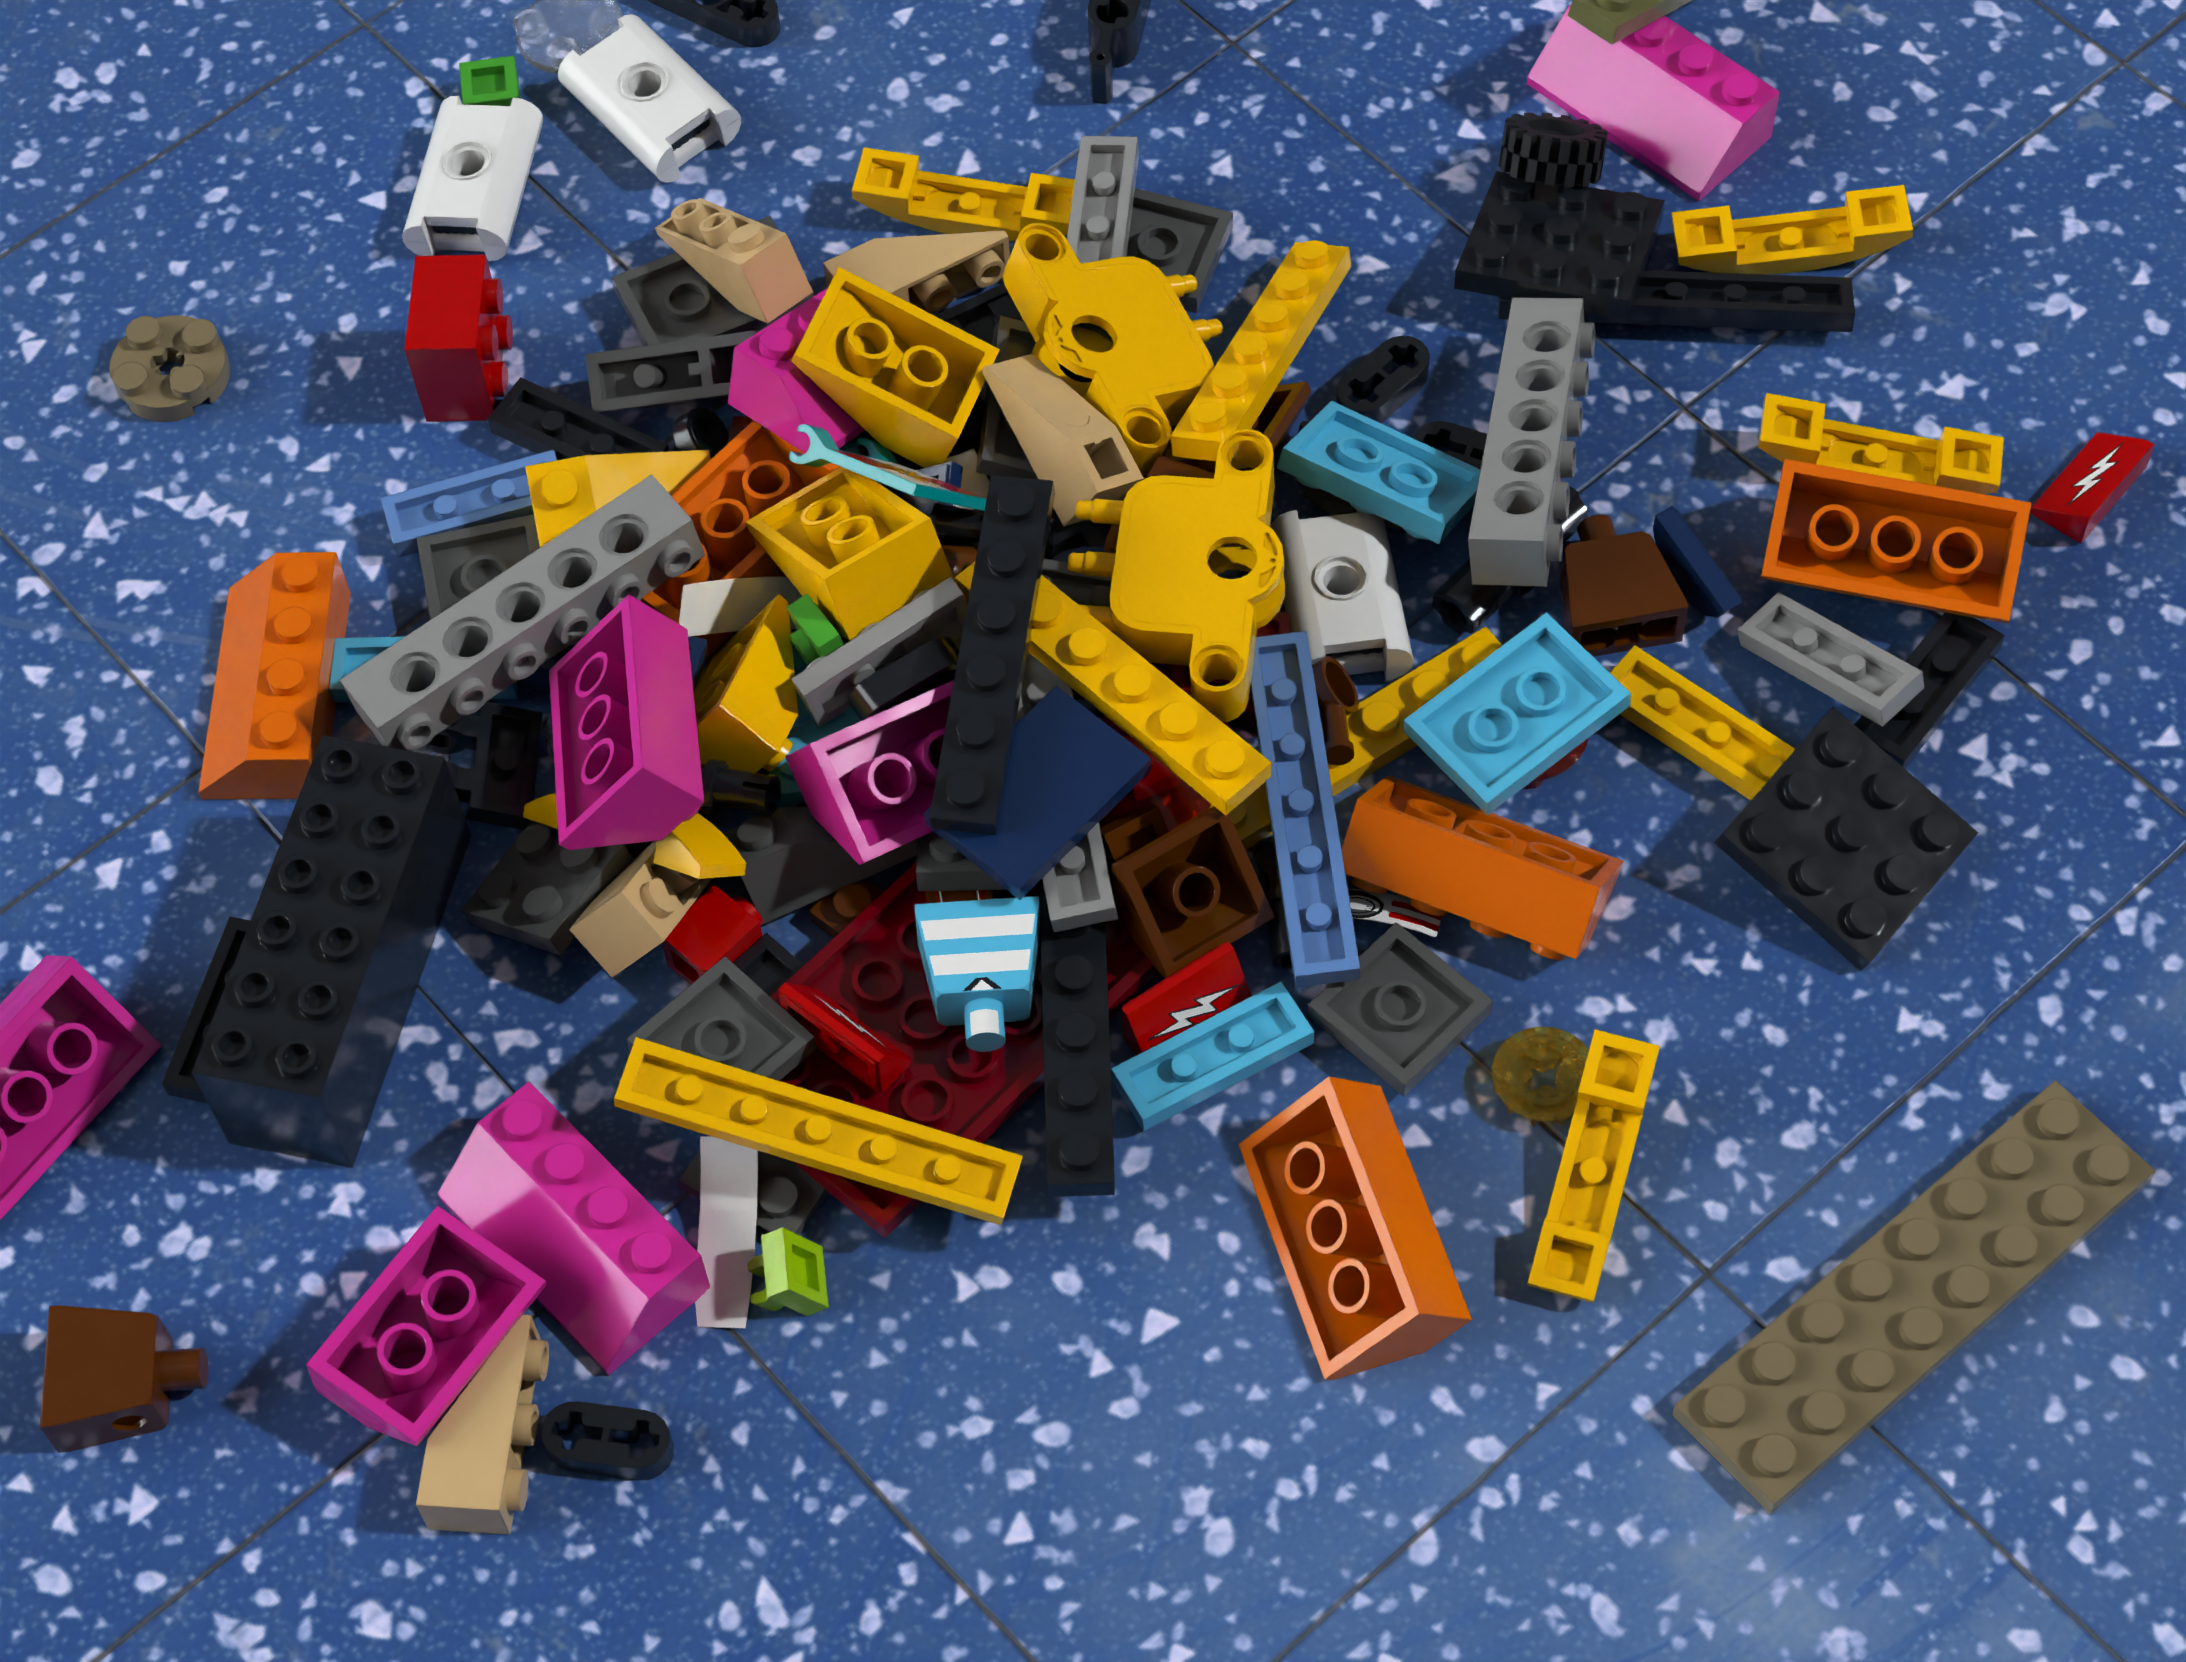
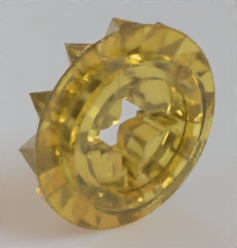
[1492,1027,1589,1127]

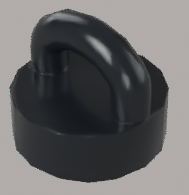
[673,407,730,459]

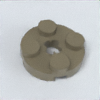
[109,315,231,422]

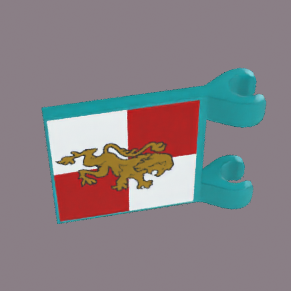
[789,424,987,511]

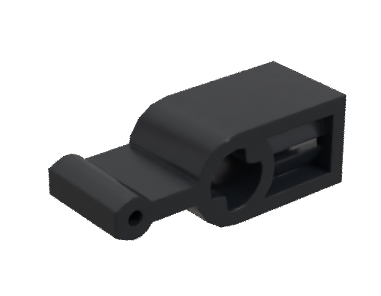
[1088,0,1151,104]

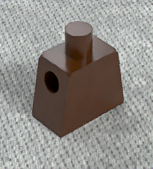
[1560,514,1689,657]
[40,1305,208,1453]

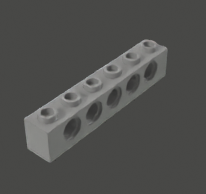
[1468,298,1595,587]
[340,474,705,751]

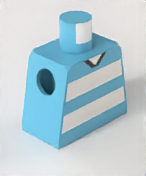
[914,896,1040,1052]

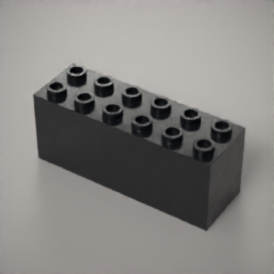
[192,735,471,1168]

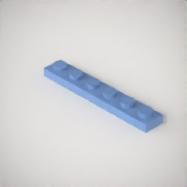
[1250,631,1360,988]

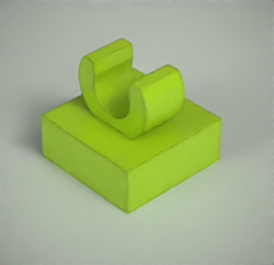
[747,1227,829,1316]

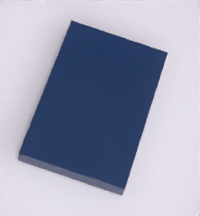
[923,686,1152,900]

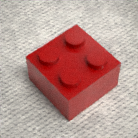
[404,255,513,422]

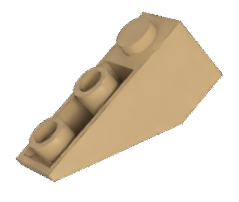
[655,198,813,324]
[823,230,1010,313]
[981,354,1144,527]
[569,811,718,978]
[416,1315,549,1535]

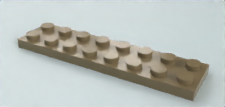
[1672,1080,2155,1515]

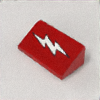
[2030,432,2155,544]
[1121,942,1252,1055]
[778,982,911,1094]

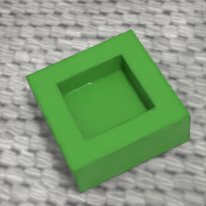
[459,55,521,106]
[786,594,844,665]

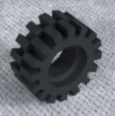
[1499,112,1608,187]

